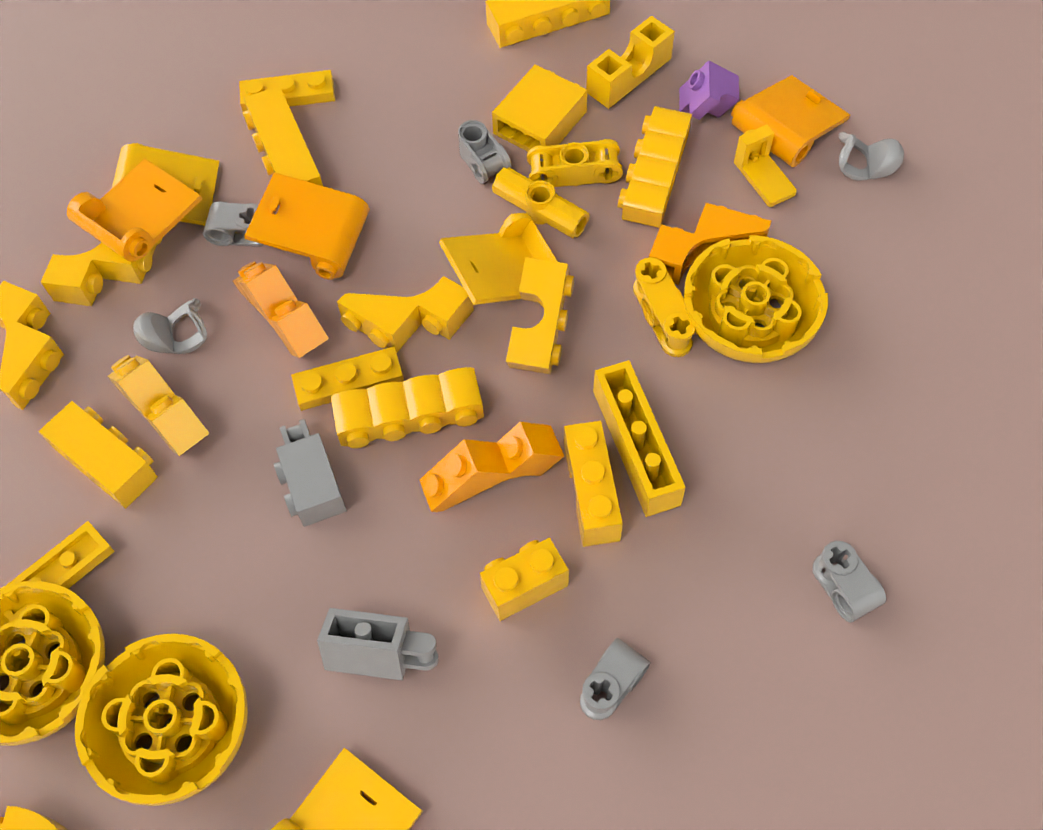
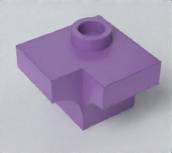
[679,60,739,120]

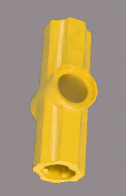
[492,167,589,239]

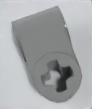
[458,120,511,184]
[203,201,264,247]
[813,541,886,623]
[580,638,651,720]

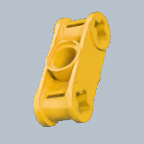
[526,139,623,187]
[633,257,695,357]

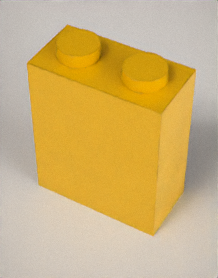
[492,64,588,159]

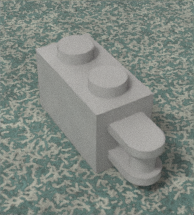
[274,419,347,527]
[317,608,439,681]

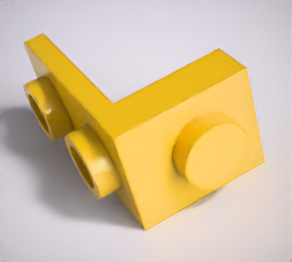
[734,124,797,207]

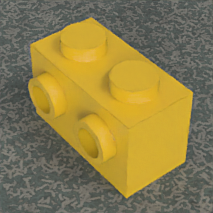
[479,537,569,621]

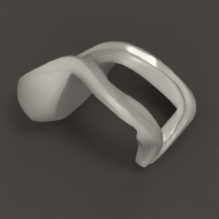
[839,131,904,181]
[133,298,207,354]

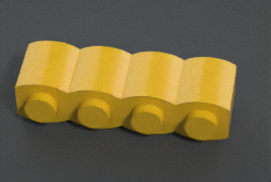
[617,106,692,228]
[331,367,484,448]

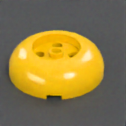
[684,235,828,363]
[0,581,106,746]
[75,634,248,806]

